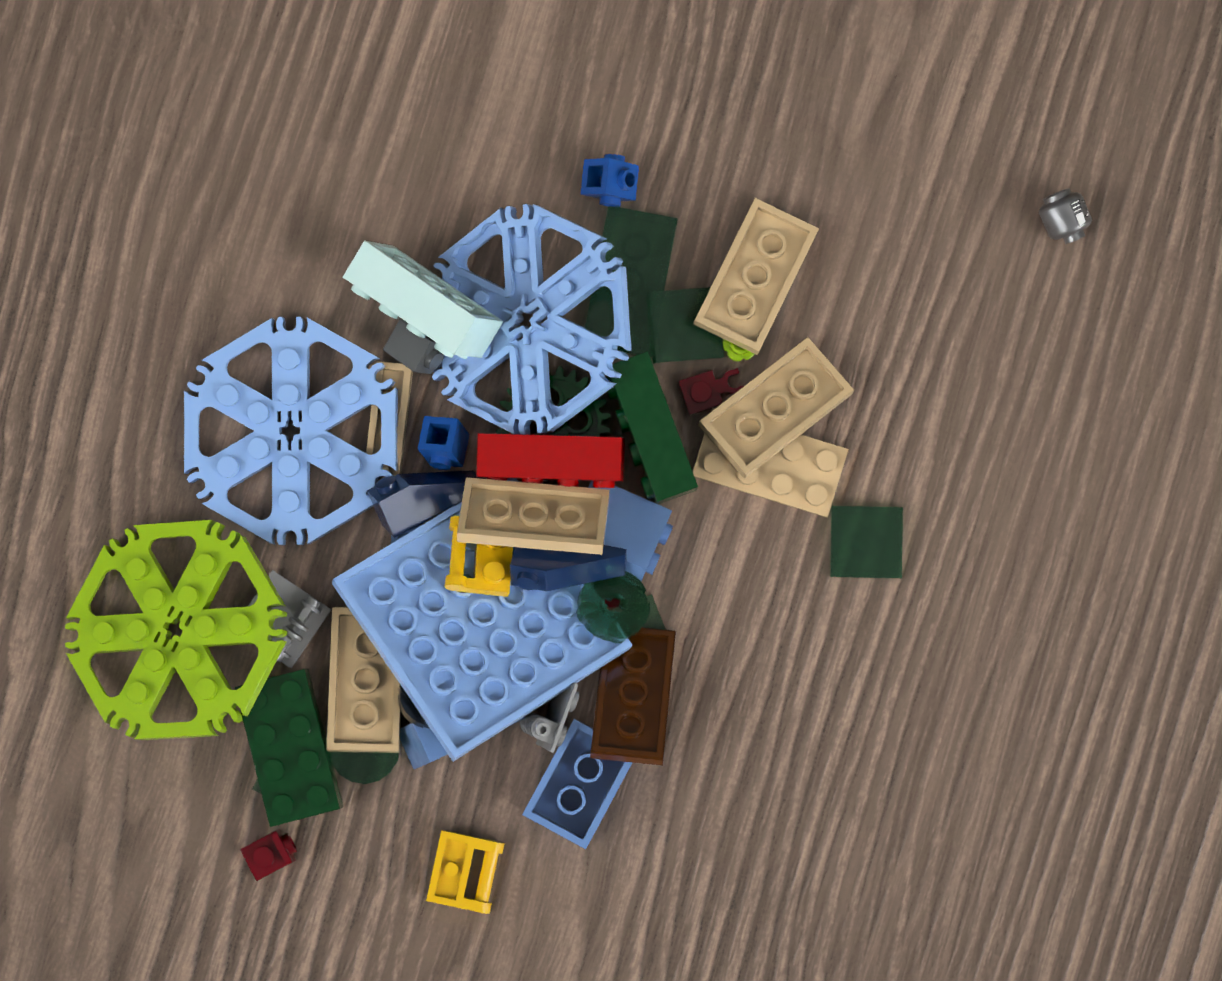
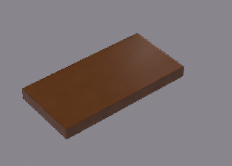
[590,625,676,766]

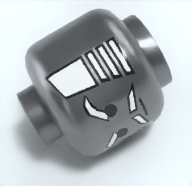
[1039,188,1092,244]

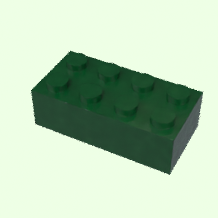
[605,351,698,505]
[235,669,344,827]

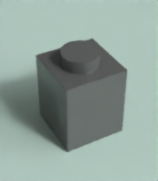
[383,319,444,374]

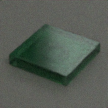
[646,287,724,364]
[830,506,903,579]

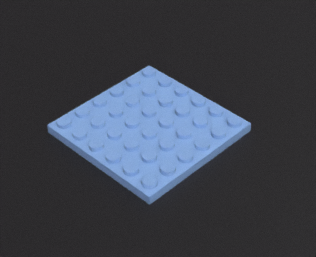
[332,478,632,762]

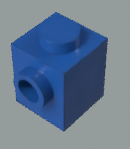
[418,416,470,470]

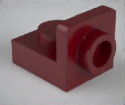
[240,829,297,881]

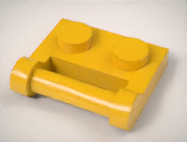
[445,516,513,597]
[426,830,505,914]

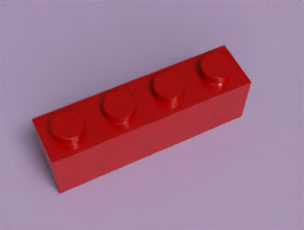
[476,433,625,488]

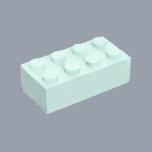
[343,240,504,359]

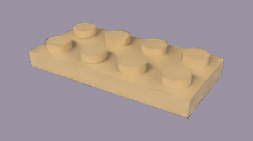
[693,198,819,355]
[698,337,854,479]
[693,407,849,518]
[457,477,610,555]
[326,607,401,753]

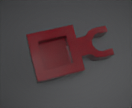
[678,368,744,416]

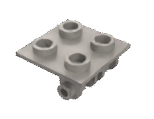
[248,570,332,669]
[520,683,579,753]

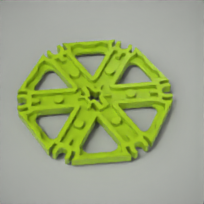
[65,520,287,740]

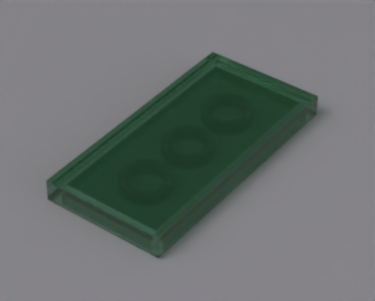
[585,207,678,358]

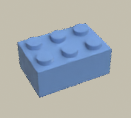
[522,718,632,849]

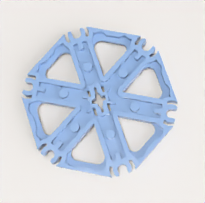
[432,204,631,435]
[184,317,398,545]

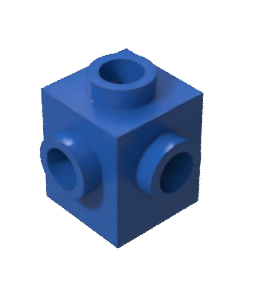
[580,154,639,207]

